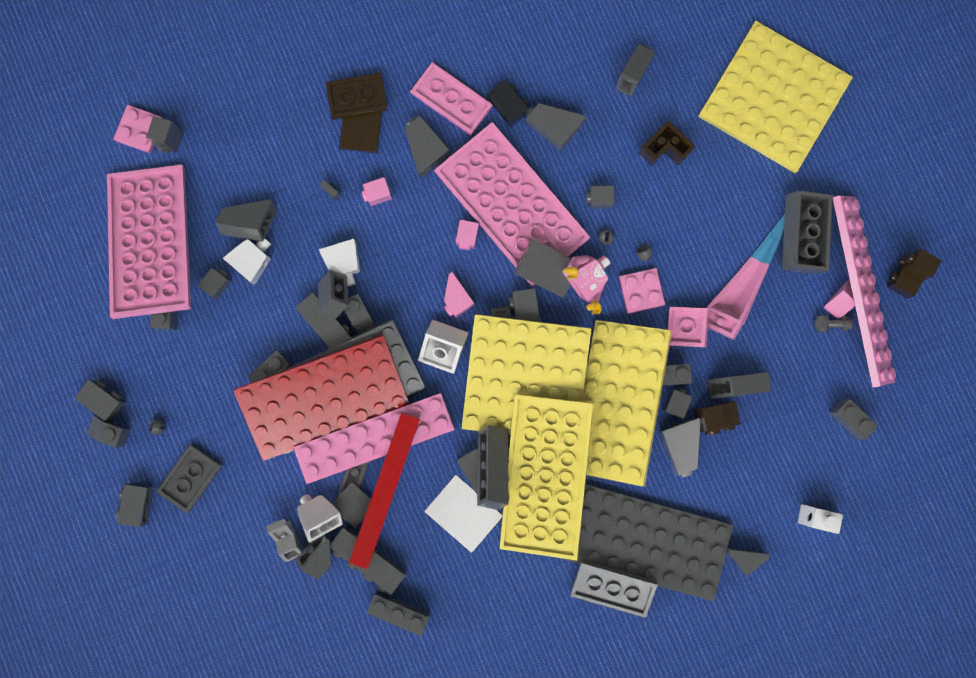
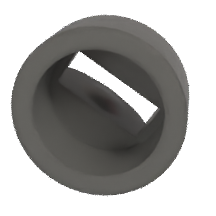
[598,230,614,245]
[636,245,653,261]
[149,418,165,435]

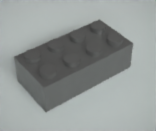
[782,190,833,274]

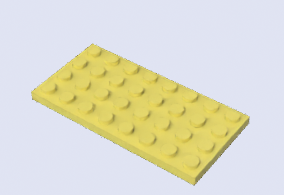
[582,320,672,487]
[500,394,594,560]

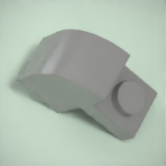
[266,519,303,562]

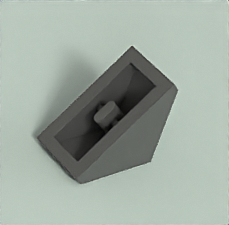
[726,548,770,576]

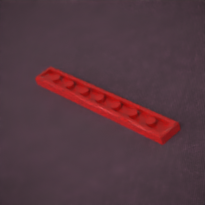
[349,413,420,569]

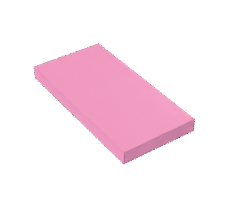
[410,62,493,136]

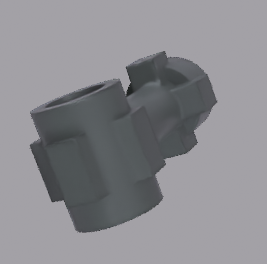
[814,316,853,332]

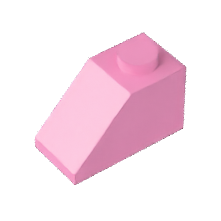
[444,272,474,318]

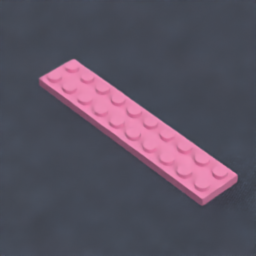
[833,195,896,387]

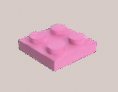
[114,105,162,154]
[618,268,665,314]
[668,307,709,348]

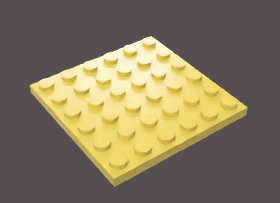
[698,21,853,173]
[461,314,591,435]

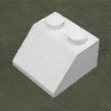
[418,319,468,374]

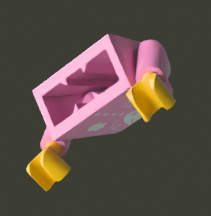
[562,255,610,315]

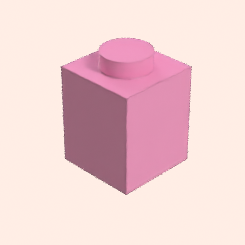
[361,177,392,206]
[456,220,479,250]

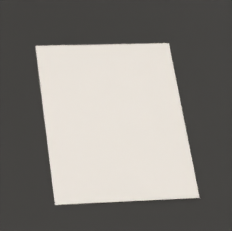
[424,475,503,553]

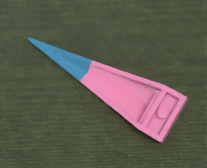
[707,214,785,340]

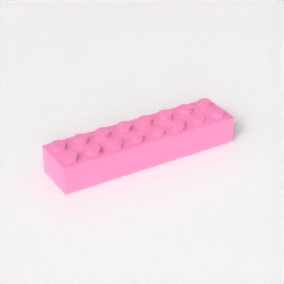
[294,393,455,484]

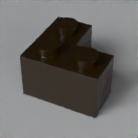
[638,121,696,166]
[887,249,942,299]
[694,402,741,435]

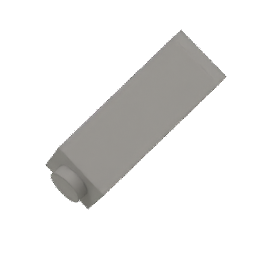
[659,418,700,478]

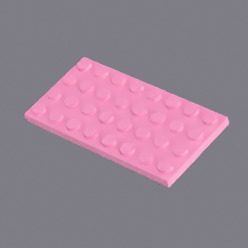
[434,122,590,287]
[107,165,191,319]

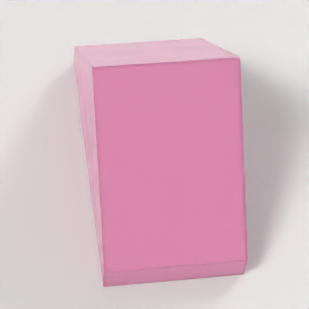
[823,279,855,320]

